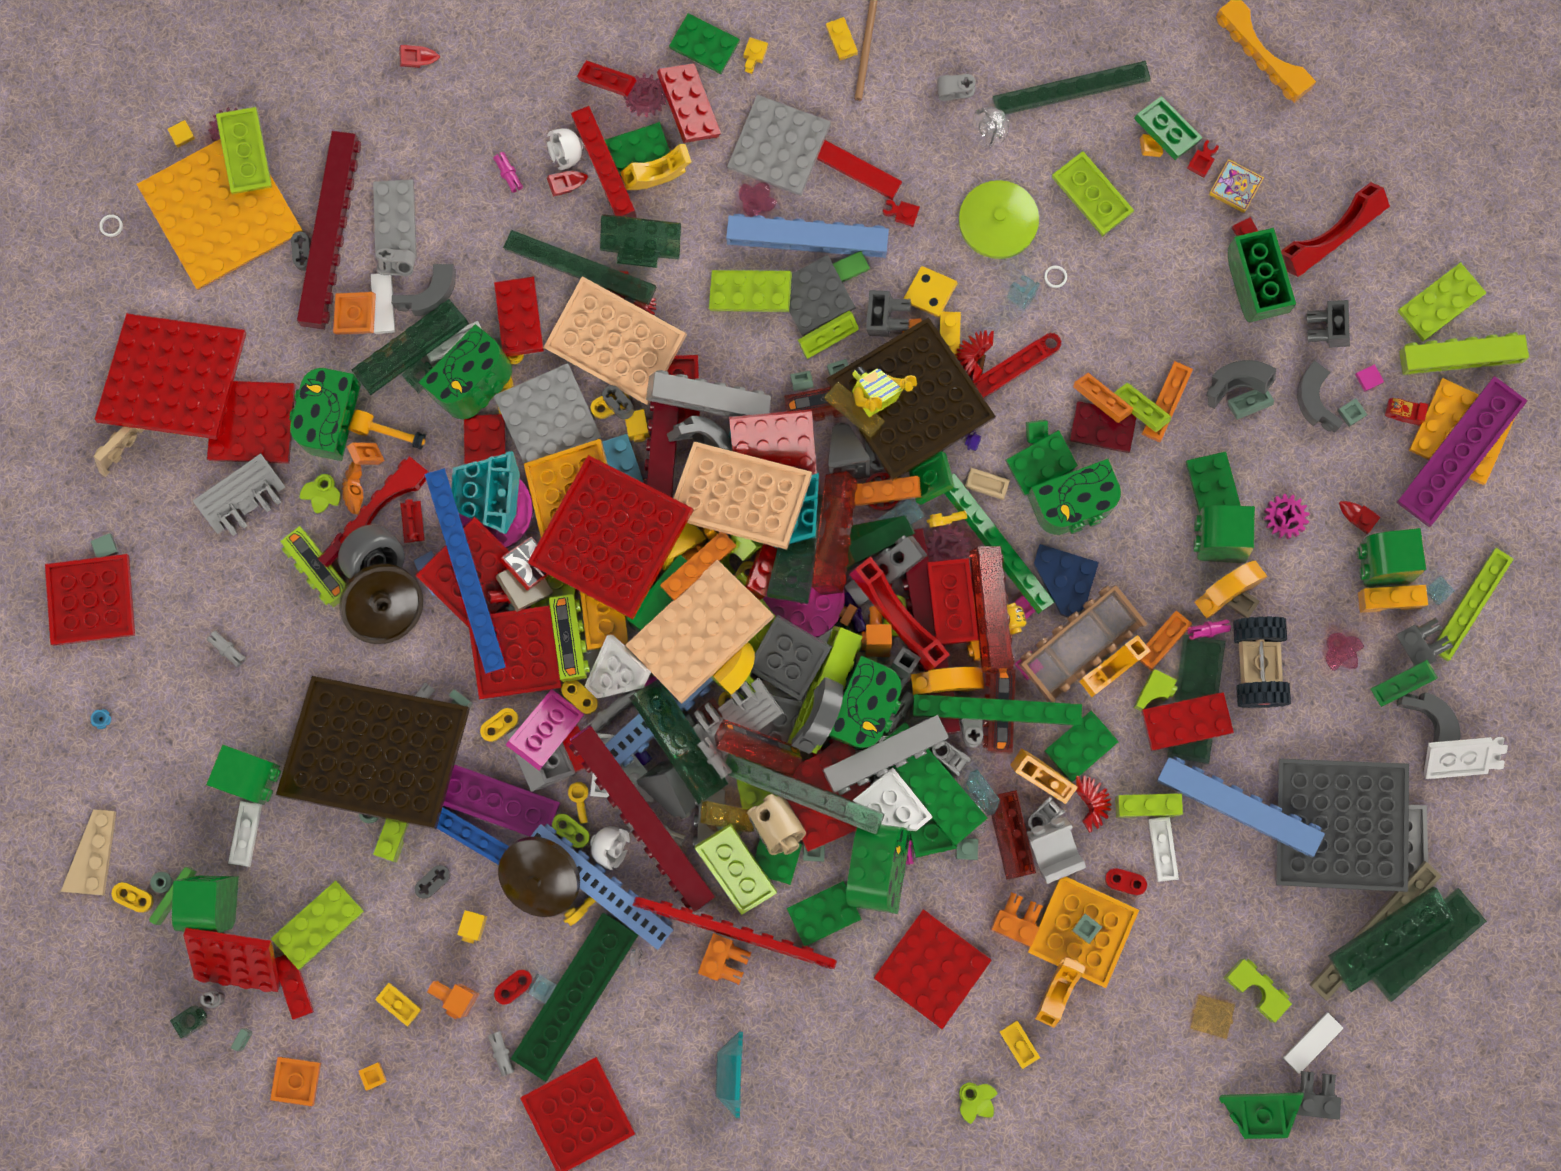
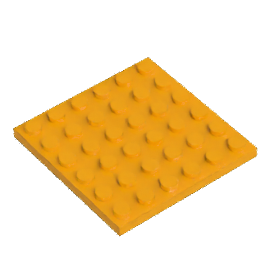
[136,139,303,290]

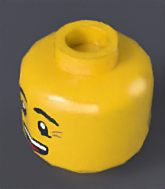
[997,603,1027,635]

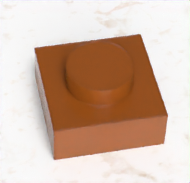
[839,604,858,626]

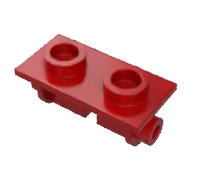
[400,499,425,543]

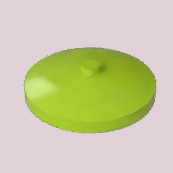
[959,180,1039,259]

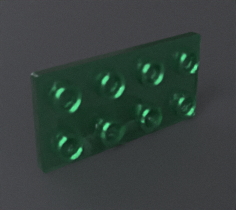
[600,214,681,268]

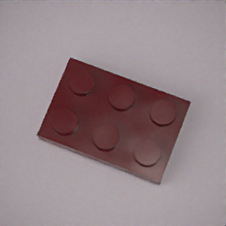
[1069,401,1137,453]

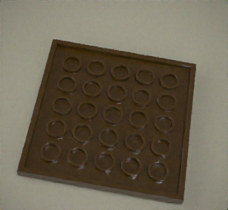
[826,317,996,481]

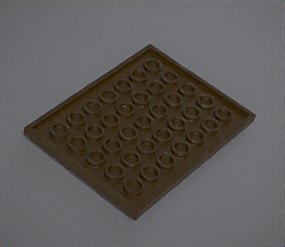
[276,676,470,830]

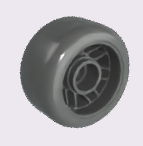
[338,525,405,580]

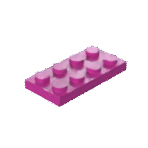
[506,689,584,771]

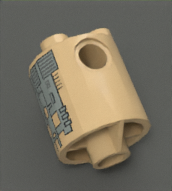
[747,794,806,855]

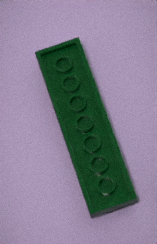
[510,912,639,1082]

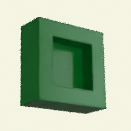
[1026,420,1049,443]

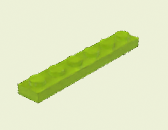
[1435,548,1514,661]

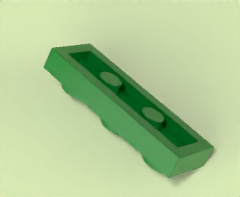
[1371,660,1438,707]

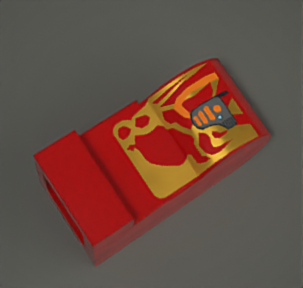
[1385,398,1428,426]

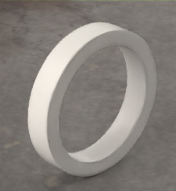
[100,215,123,237]
[1044,266,1067,288]

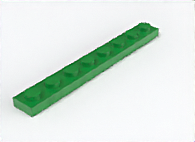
[944,473,1055,614]
[913,694,1082,726]

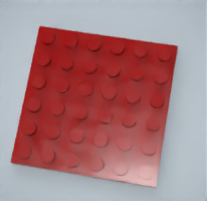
[95,313,246,440]
[527,455,694,619]

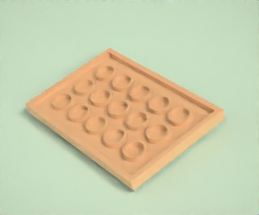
[544,276,687,405]
[674,442,812,550]
[625,560,774,704]

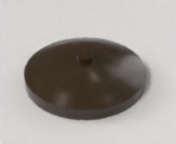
[339,564,423,644]
[498,837,580,917]

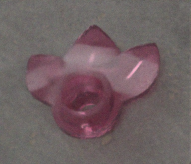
[739,182,777,217]
[1325,633,1364,671]

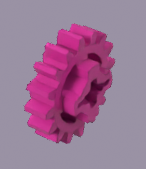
[1263,494,1310,539]

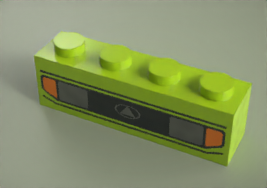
[280,526,346,607]
[549,594,590,682]

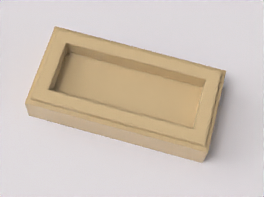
[965,468,1010,500]

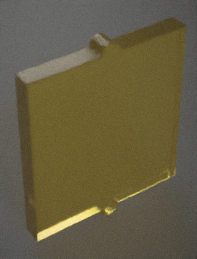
[1190,994,1235,1039]

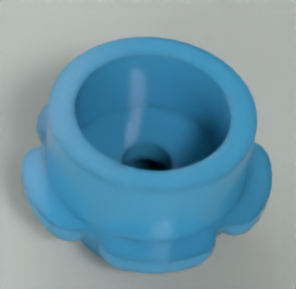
[91,709,111,729]

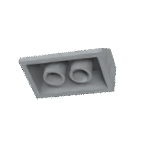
[507,727,576,792]

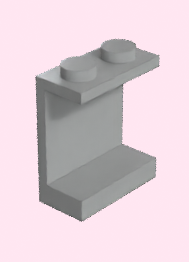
[1027,817,1086,884]

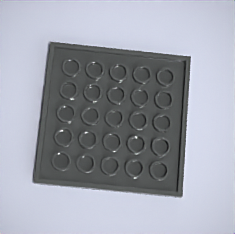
[1276,759,1409,892]

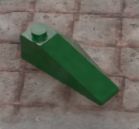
[827,515,916,573]

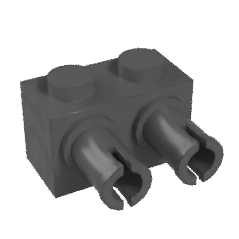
[866,290,911,337]
[1307,300,1350,348]
[1396,617,1453,666]
[1292,1071,1341,1120]

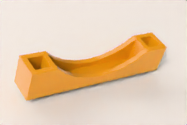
[1216,0,1316,103]

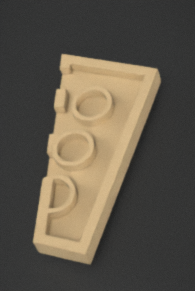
[93,427,145,477]
[61,809,116,896]

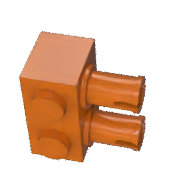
[861,606,892,657]
[990,892,1043,947]
[698,933,752,985]
[427,981,479,1019]

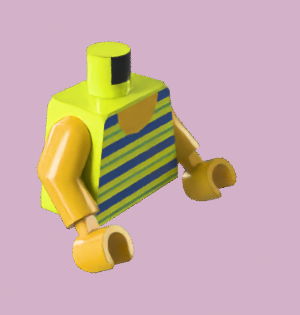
[852,367,917,417]

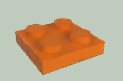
[333,292,376,335]
[270,1057,321,1106]

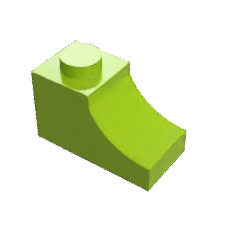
[1133,669,1178,711]

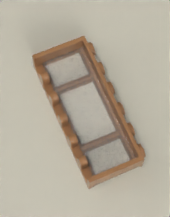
[1017,585,1147,702]

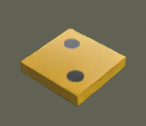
[903,266,958,318]

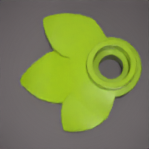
[299,474,341,514]
[959,1082,998,1124]

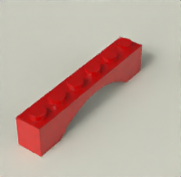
[571,106,637,226]
[1281,182,1390,277]
[331,456,429,545]
[849,557,950,671]

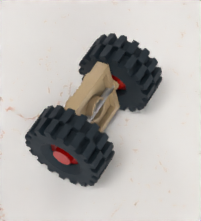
[1233,616,1291,708]

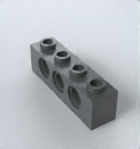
[845,535,928,606]

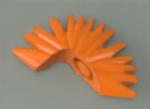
[342,461,364,514]

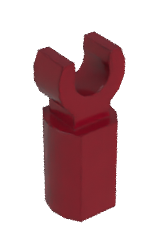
[317,532,344,568]

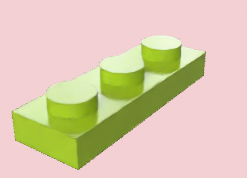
[797,311,859,359]
[1114,382,1171,432]

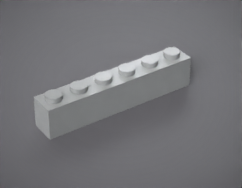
[646,370,771,417]
[823,715,949,795]

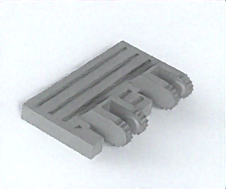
[193,454,286,536]
[692,678,784,758]

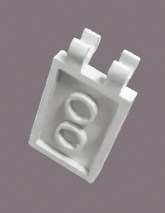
[1423,737,1508,779]

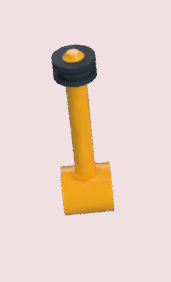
[348,410,426,450]

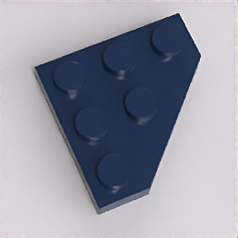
[1033,544,1099,617]

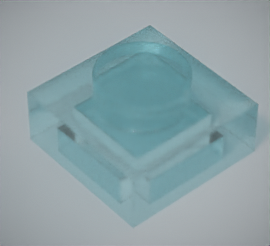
[1426,576,1455,605]
[526,973,556,1004]

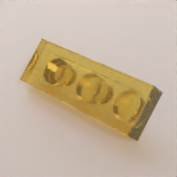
[824,382,885,438]
[700,801,754,833]

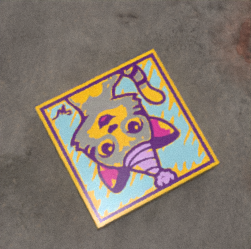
[1209,159,1264,213]

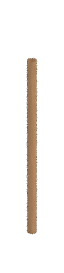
[854,0,878,101]

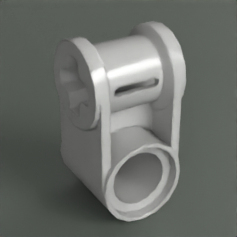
[937,74,976,101]
[376,248,416,276]
[960,719,983,748]
[930,741,971,777]
[1025,796,1065,831]

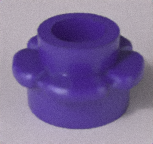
[965,432,982,451]

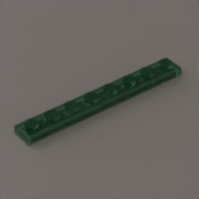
[992,61,1151,117]
[503,230,657,306]
[726,753,885,834]

